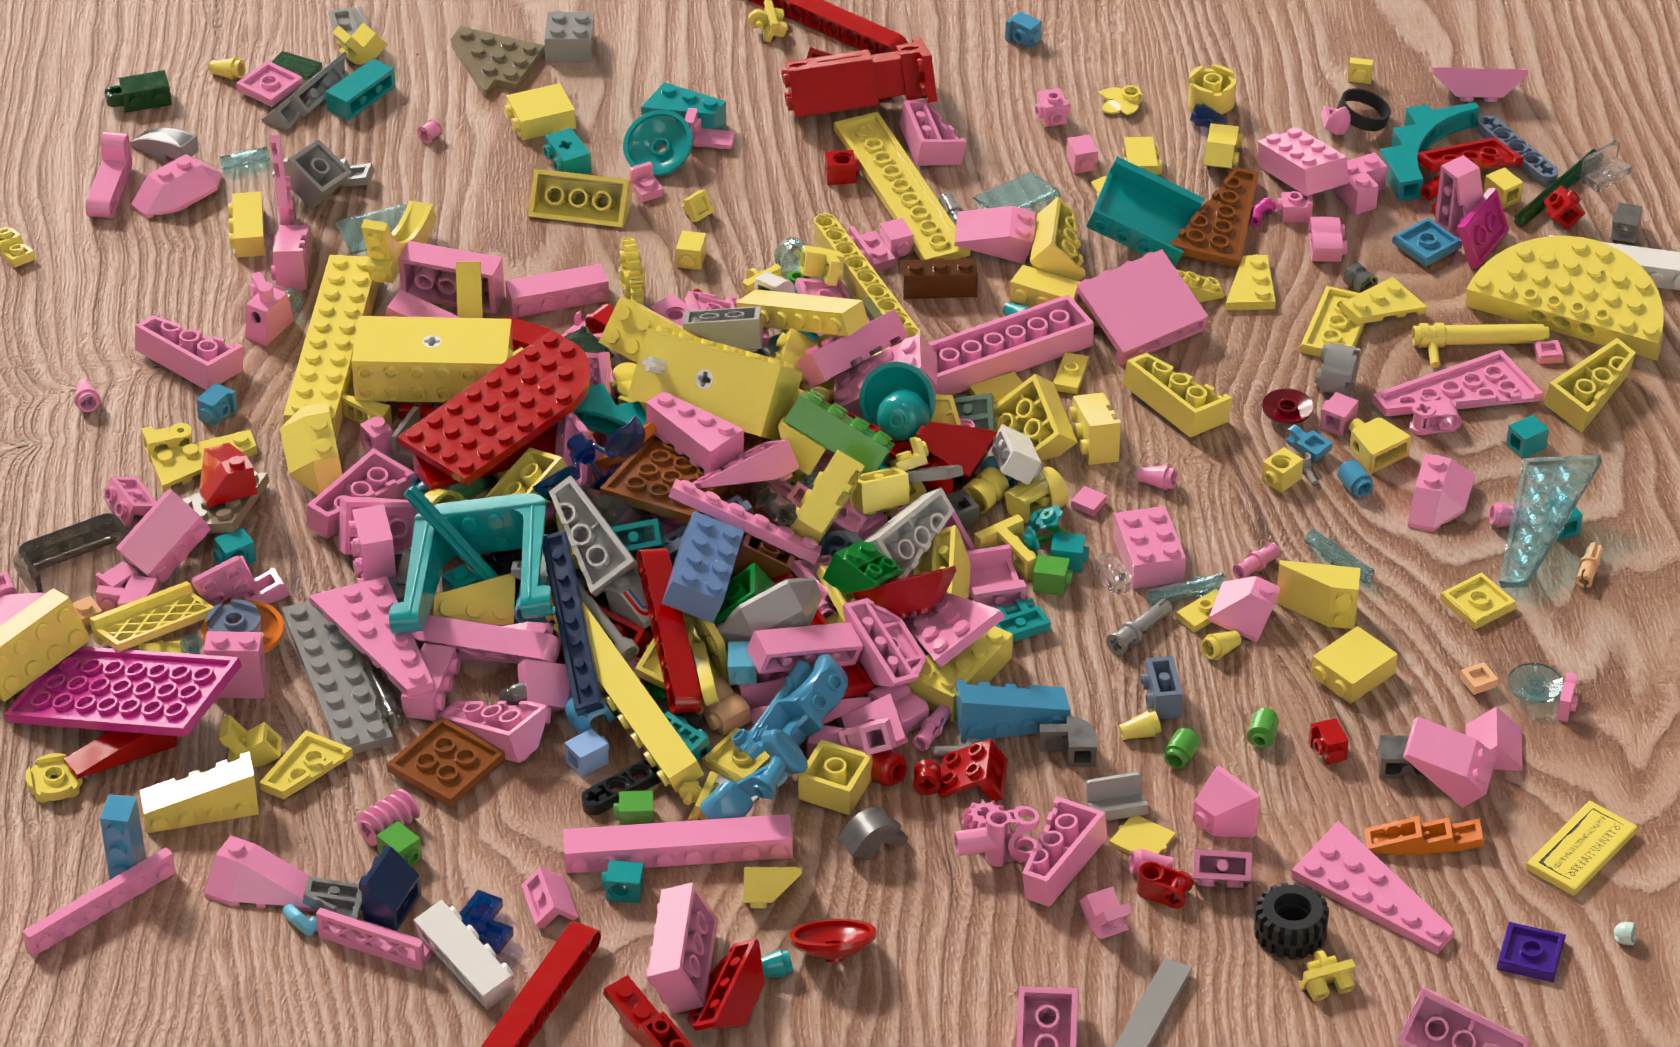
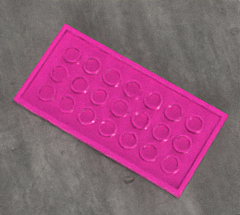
[5,646,242,737]

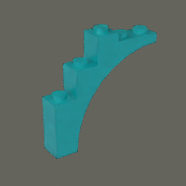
[1380,102,1479,202]
[552,384,646,440]

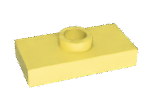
[1053,352,1089,394]
[1176,589,1218,633]

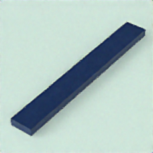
[543,530,604,716]

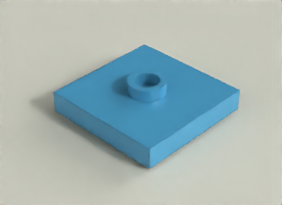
[1392,218,1462,267]

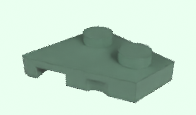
[953,393,996,432]

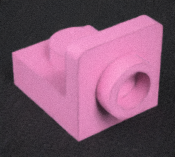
[629,162,664,202]

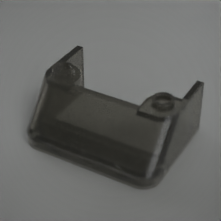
[13,513,130,593]

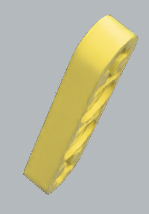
[692,640,719,706]

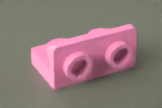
[849,226,896,271]
[103,477,157,527]

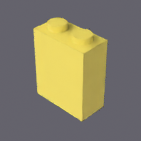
[504,83,576,141]
[1311,626,1398,704]

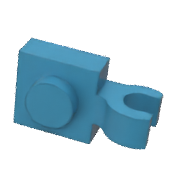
[1286,425,1333,463]

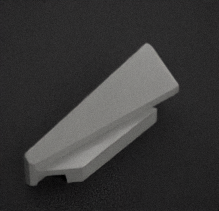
[261,52,348,130]

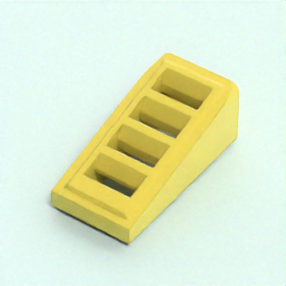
[342,394,392,427]

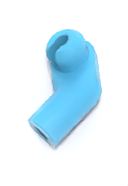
[283,904,318,936]

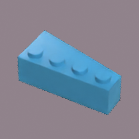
[955,680,1070,742]

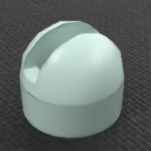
[1614,922,1636,946]

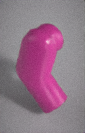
[1250,198,1277,226]

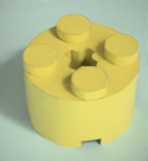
[1188,65,1236,119]

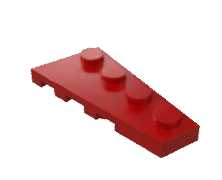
[1417,137,1524,172]

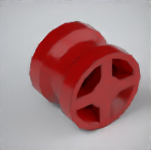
[913,760,942,795]

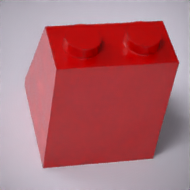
[915,421,997,484]

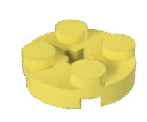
[26,753,83,803]

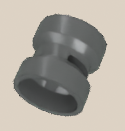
[1343,263,1378,293]

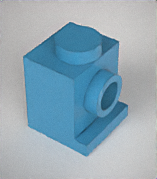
[1005,11,1042,48]
[196,383,238,426]

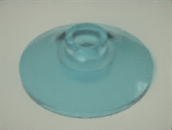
[1508,663,1563,703]

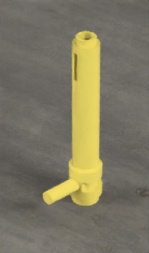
[1412,323,1549,368]

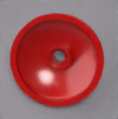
[789,919,876,963]

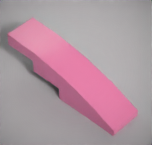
[758,479,868,533]

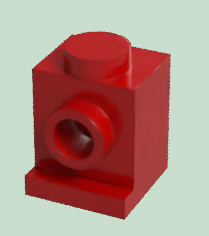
[1308,718,1349,765]

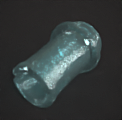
[180,635,202,655]

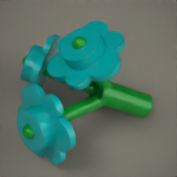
[1022,505,1073,556]

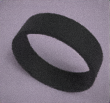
[1337,88,1391,131]

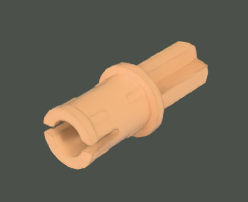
[1575,542,1603,588]

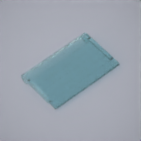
[973,172,1061,209]
[336,204,407,254]

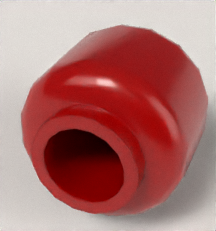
[871,749,907,786]

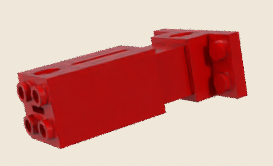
[781,37,938,117]

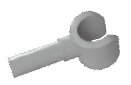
[1302,452,1318,485]

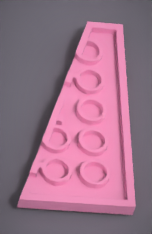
[1372,350,1543,417]
[309,576,434,697]
[902,592,1006,668]

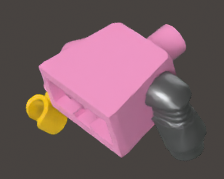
[498,659,572,726]

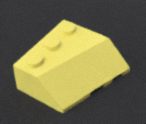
[994,374,1078,461]

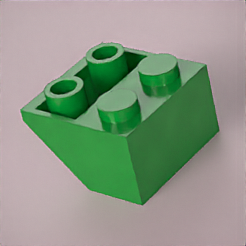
[822,540,904,594]

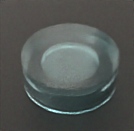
[284,288,304,314]

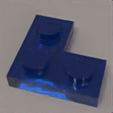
[459,890,514,954]

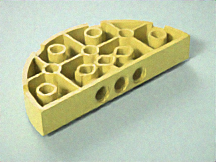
[1466,236,1664,361]

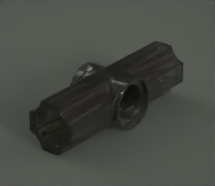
[750,481,798,527]

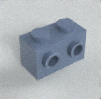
[1141,656,1183,720]

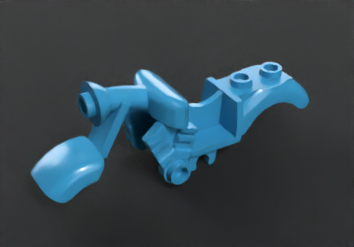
[700,654,848,820]

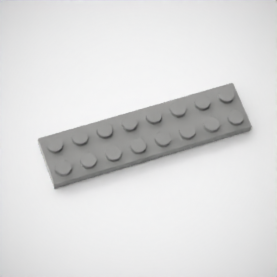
[282,601,393,754]

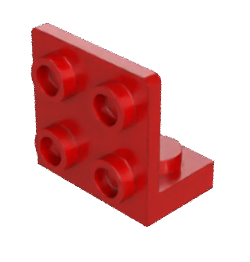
[938,738,1008,802]

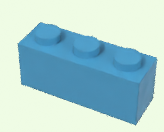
[100,794,146,879]

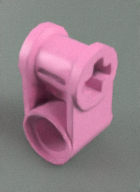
[1409,399,1462,436]

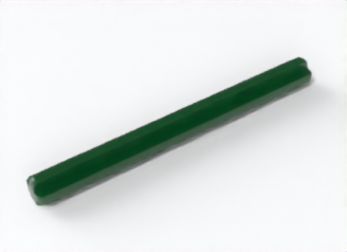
[1514,149,1601,227]

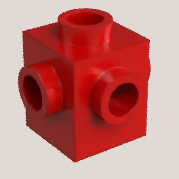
[1544,185,1586,230]

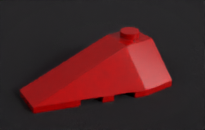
[199,443,258,508]

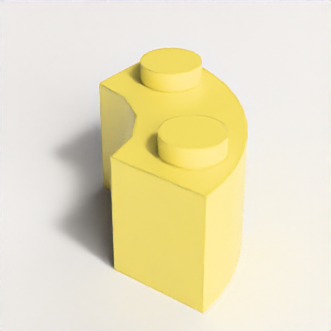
[1203,123,1244,169]

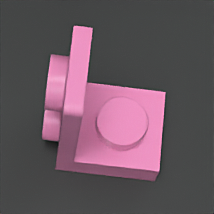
[685,108,735,149]

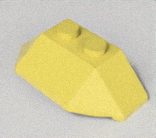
[280,402,343,496]
[914,525,971,599]

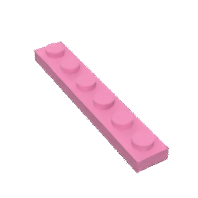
[668,479,822,565]
[23,847,176,957]

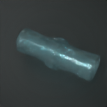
[219,146,270,171]

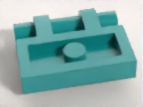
[993,598,1051,642]

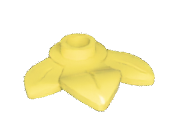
[1099,85,1143,115]

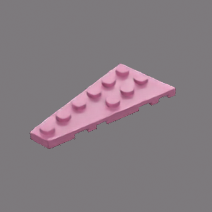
[1291,821,1454,954]

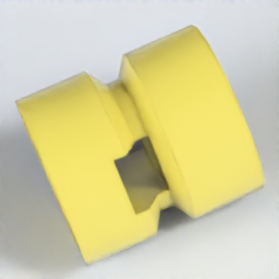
[962,467,1009,514]

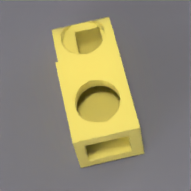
[142,423,193,461]

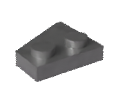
[303,876,362,920]

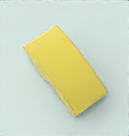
[0,227,36,268]

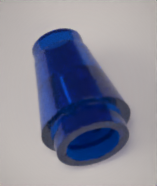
[1190,103,1227,128]

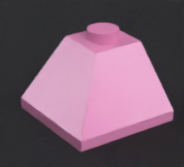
[1208,576,1281,643]
[1193,765,1260,838]

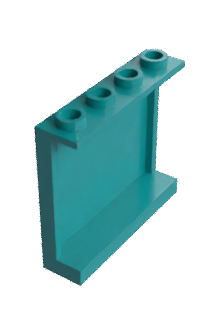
[1086,156,1204,267]

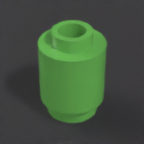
[1247,708,1279,748]
[1164,728,1200,769]

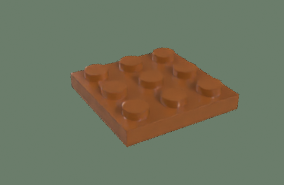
[387,717,505,807]

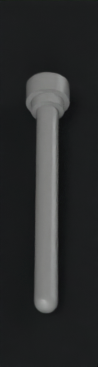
[578,581,639,662]

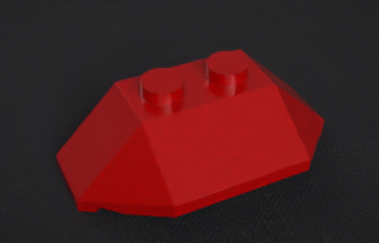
[852,566,957,619]
[687,938,765,1031]

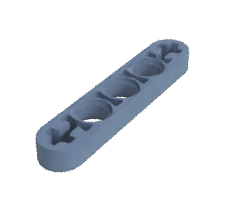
[1477,115,1558,186]

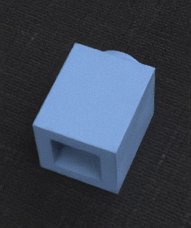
[564,728,610,778]

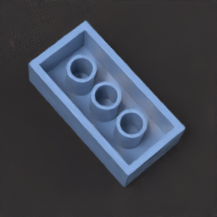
[662,511,744,623]

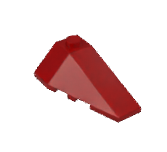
[64,731,177,779]

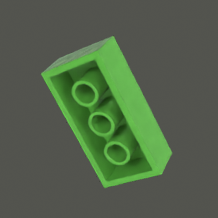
[783,389,895,473]

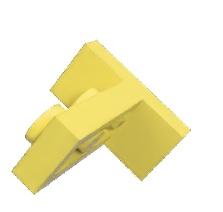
[974,514,1037,581]

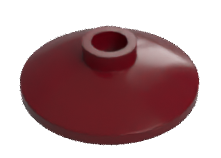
[1262,388,1313,424]

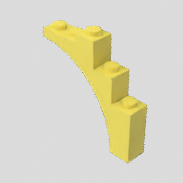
[361,201,436,283]

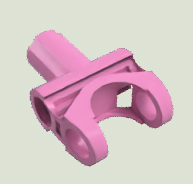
[954,806,1039,867]

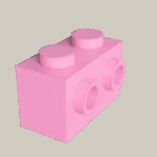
[1192,849,1252,888]

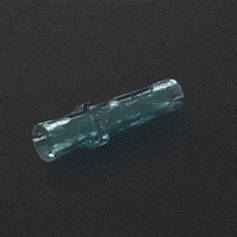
[1304,529,1375,584]
[1146,572,1227,607]

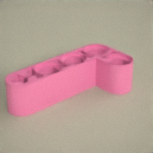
[86,132,132,218]

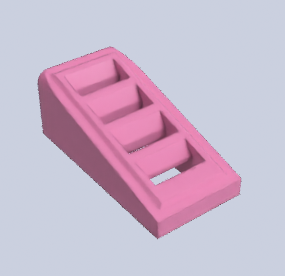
[229,568,290,604]

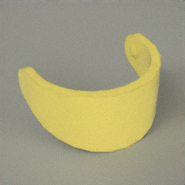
[1042,467,1069,508]

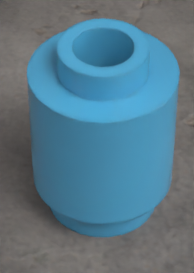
[1337,460,1374,498]

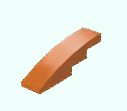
[1364,816,1485,855]

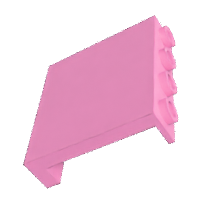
[1074,249,1209,366]

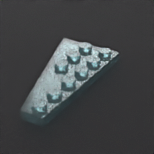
[1499,455,1602,588]

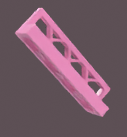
[316,908,434,971]

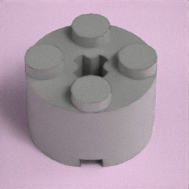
[1315,342,1361,397]

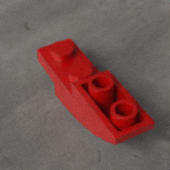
[603,975,693,1047]

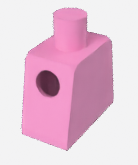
[246,282,294,346]

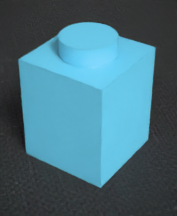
[728,641,757,685]

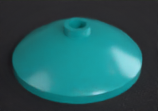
[623,110,693,177]
[859,361,936,427]

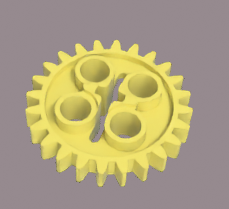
[619,237,645,305]

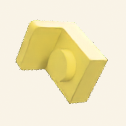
[889,437,929,471]

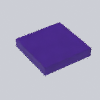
[1496,922,1566,983]

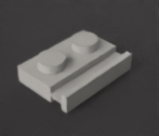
[329,6,369,41]

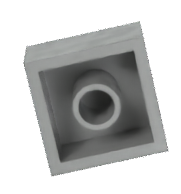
[544,11,595,62]

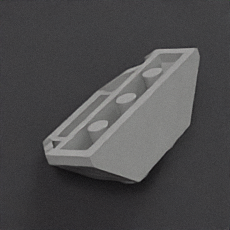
[717,577,822,649]

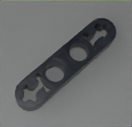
[581,758,662,815]

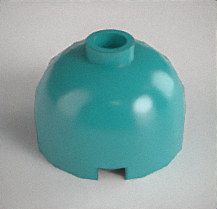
[877,389,930,441]

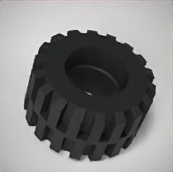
[1254,882,1329,959]

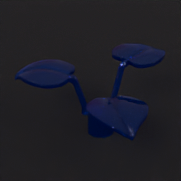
[532,416,645,502]

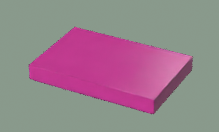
[1457,188,1509,269]

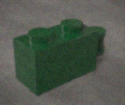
[104,70,172,113]

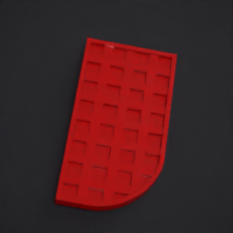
[397,330,591,487]

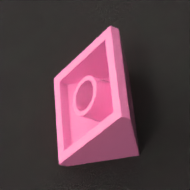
[1465,707,1523,771]

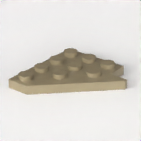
[451,26,545,98]
[182,471,270,533]

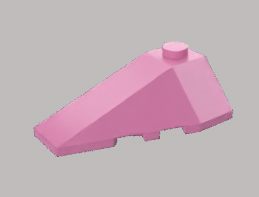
[692,439,800,488]
[437,701,549,763]
[1397,987,1531,1047]

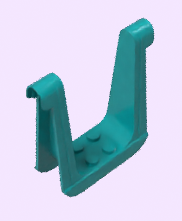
[389,493,556,634]

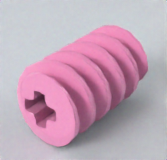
[357,789,420,846]

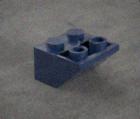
[359,845,421,931]

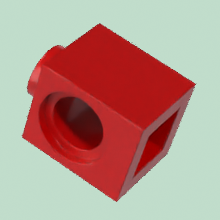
[825,150,860,185]

